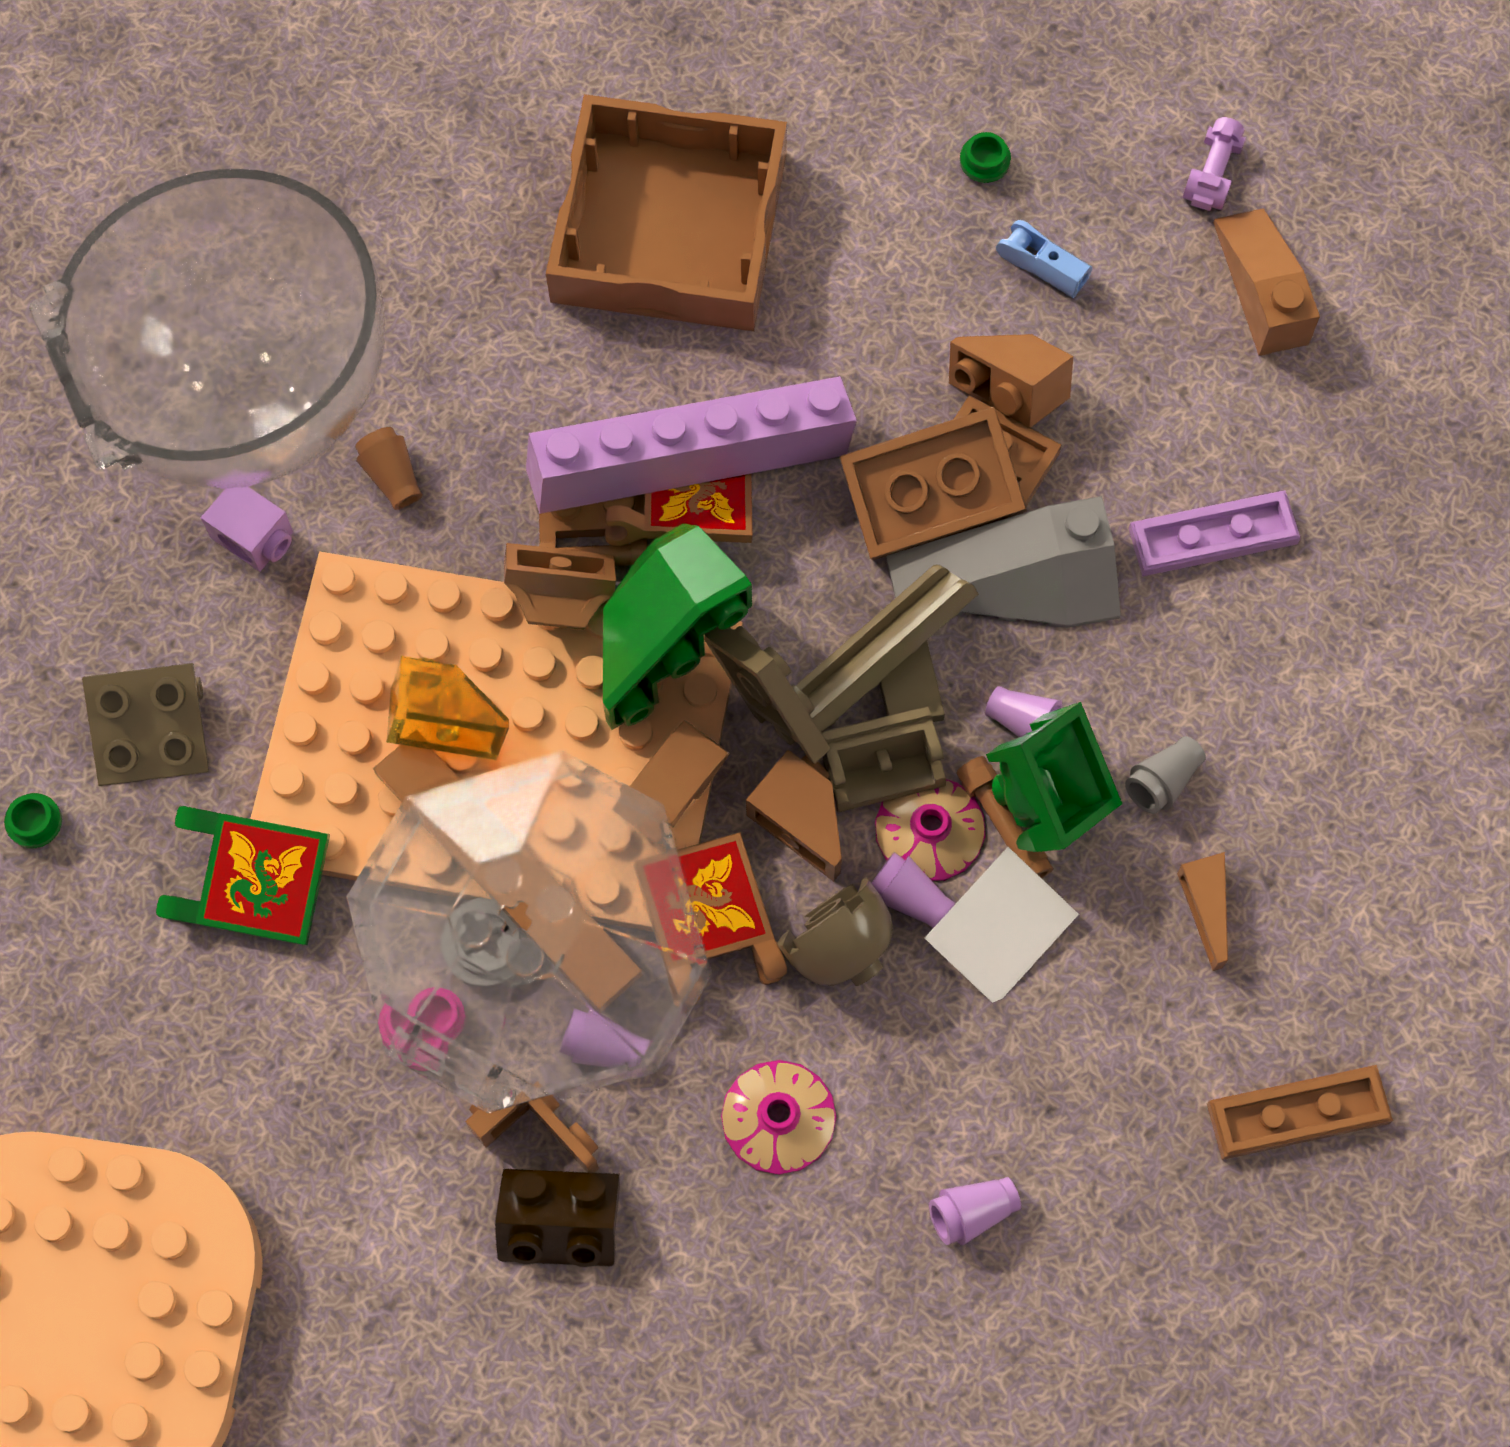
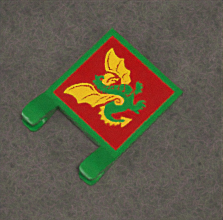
[156,806,330,945]

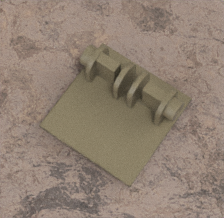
[82,663,209,786]

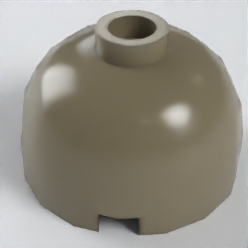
[777,878,893,986]

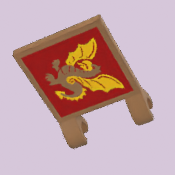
[605,474,753,546]
[632,832,787,1010]

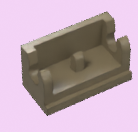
[821,706,946,812]

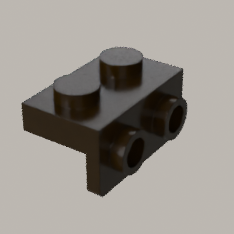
[495,1169,620,1267]

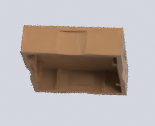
[546,94,787,331]

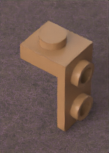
[465,1074,599,1174]

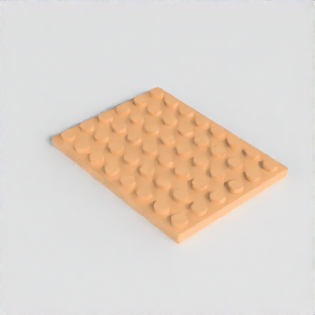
[250,551,743,933]

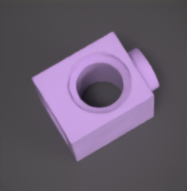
[201,478,293,572]

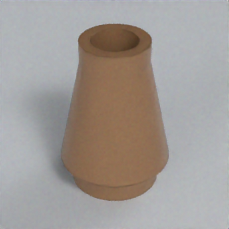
[355,427,422,510]

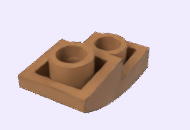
[611,720,730,845]

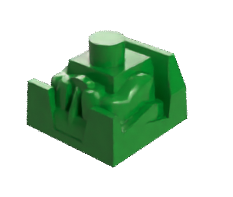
[986,702,1123,852]

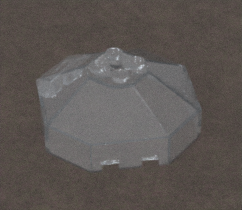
[346,751,713,1113]

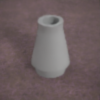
[1125,736,1206,814]

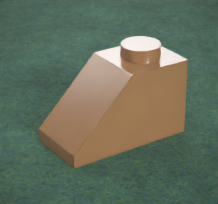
[746,750,842,882]

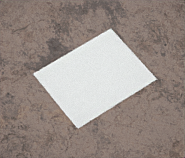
[925,847,1079,1003]

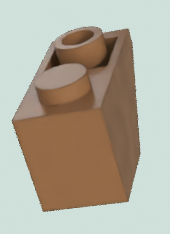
[949,334,1074,428]

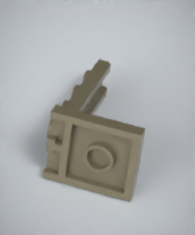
[704,564,979,763]

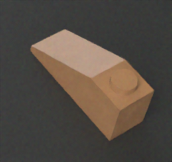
[1213,208,1320,356]

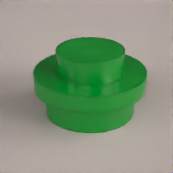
[960,132,1011,183]
[4,793,62,849]

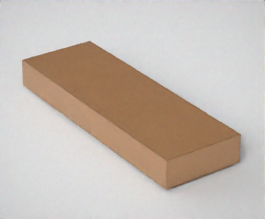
[1207,1065,1393,1160]

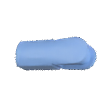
[996,220,1092,298]

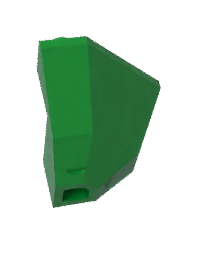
[603,524,752,730]

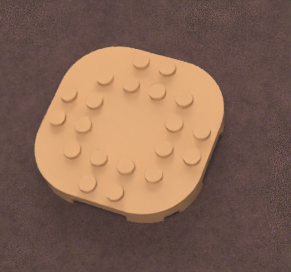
[0,1132,262,1447]

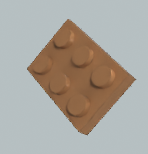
[839,406,1027,560]

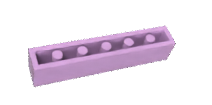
[526,376,856,514]

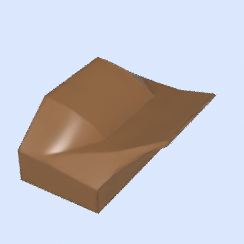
[504,543,616,630]

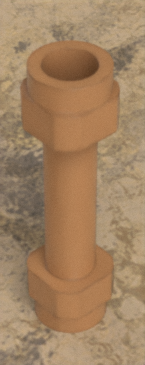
[956,756,1054,878]

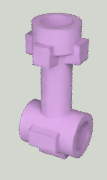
[1182,117,1246,211]

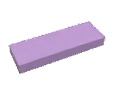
[1128,490,1300,577]

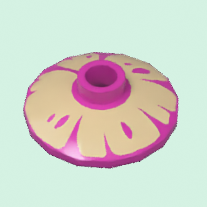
[875,779,985,881]
[721,1060,836,1175]

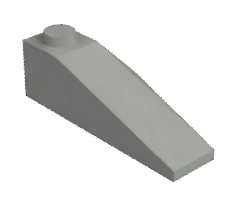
[886,496,1121,628]

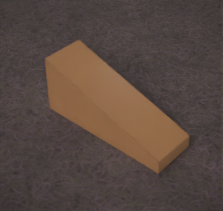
[1177,852,1228,971]

